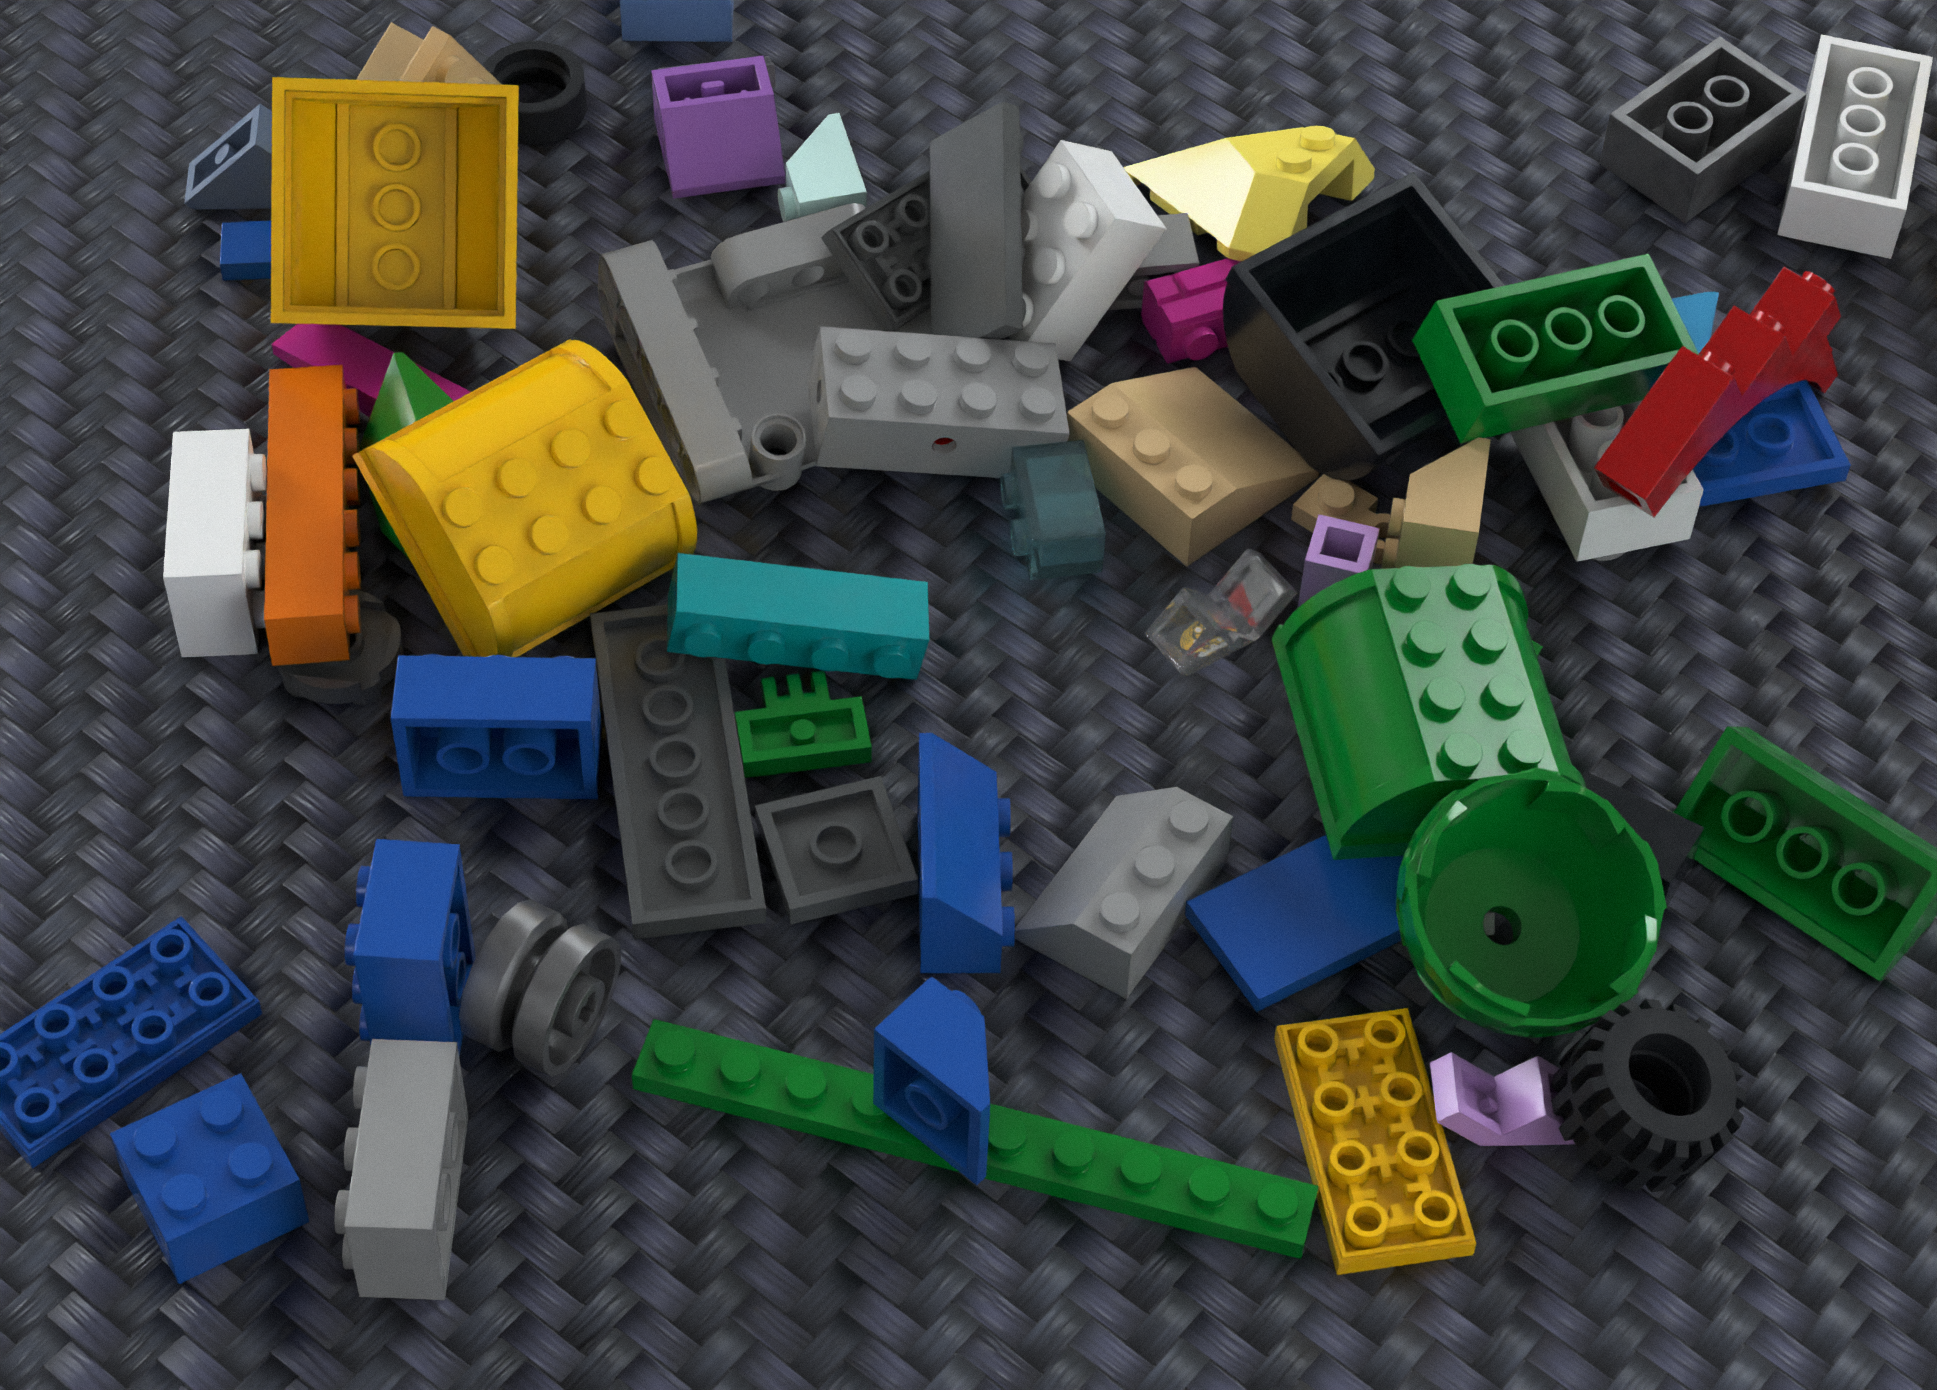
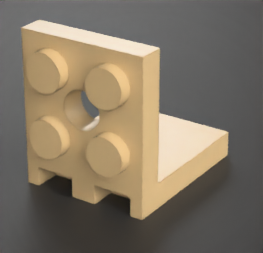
[356,22,502,85]

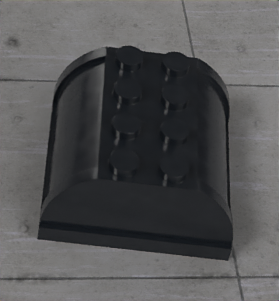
[1223,172,1505,480]

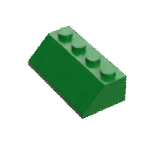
[1673,726,1937,981]

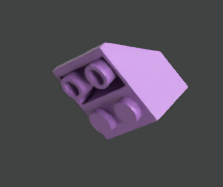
[651,56,785,199]

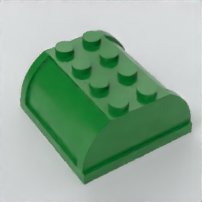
[1271,564,1586,860]

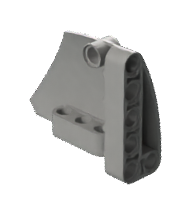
[598,203,932,504]

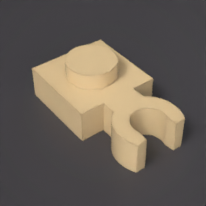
[1291,474,1399,564]

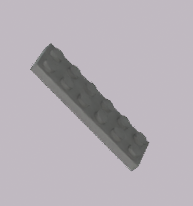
[590,605,766,939]

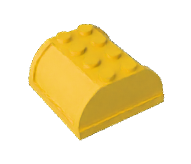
[271,77,519,329]
[352,339,697,657]

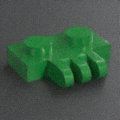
[735,670,872,778]

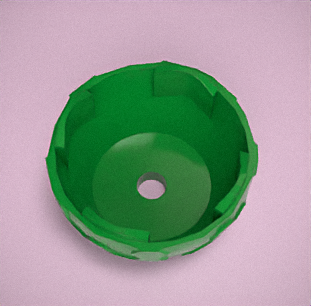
[1396,768,1667,1038]

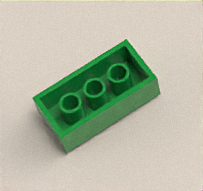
[1412,253,1699,444]

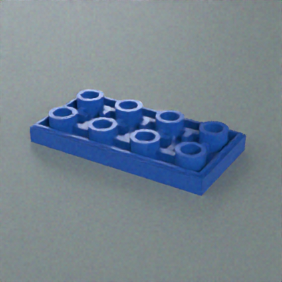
[1185,835,1404,1012]
[0,916,262,1169]

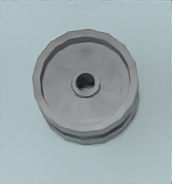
[459,900,621,1077]

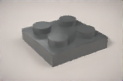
[755,776,918,925]

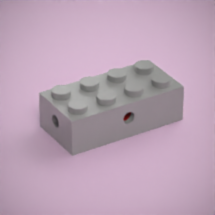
[807,326,1070,481]

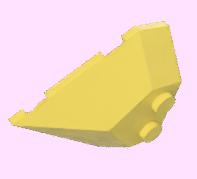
[1123,126,1375,262]

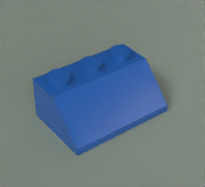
[917,733,1015,974]

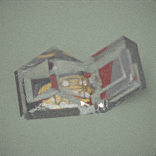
[1144,548,1298,676]

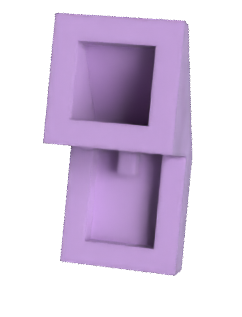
[1430,1052,1575,1146]

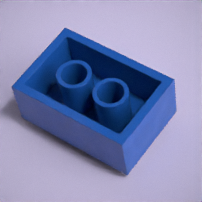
[391,654,603,799]
[345,839,476,1057]

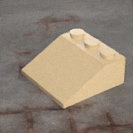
[1064,367,1319,567]

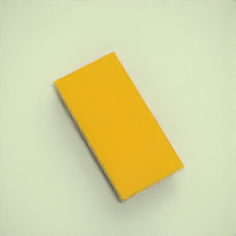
[1274,1008,1476,1275]

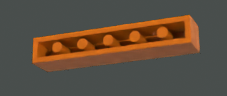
[264,364,361,666]

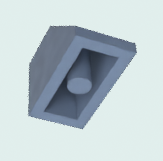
[184,104,272,210]

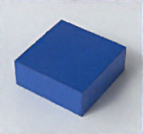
[220,221,271,281]

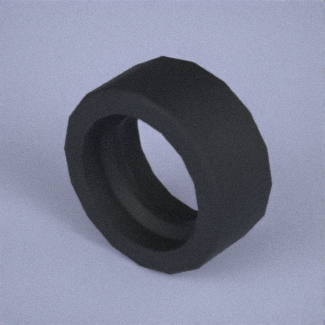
[483,41,587,145]

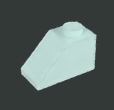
[778,113,867,222]

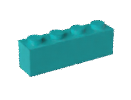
[667,553,930,680]

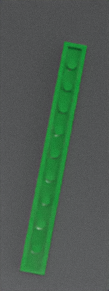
[632,1019,1319,1259]

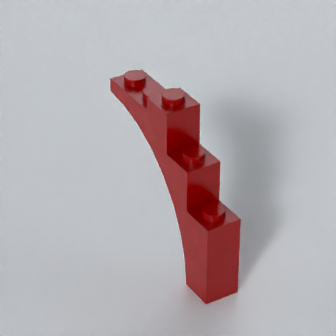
[1594,267,1841,518]

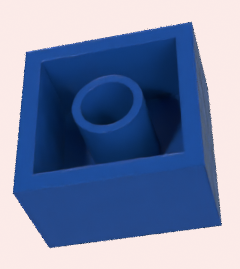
[110,1073,309,1284]

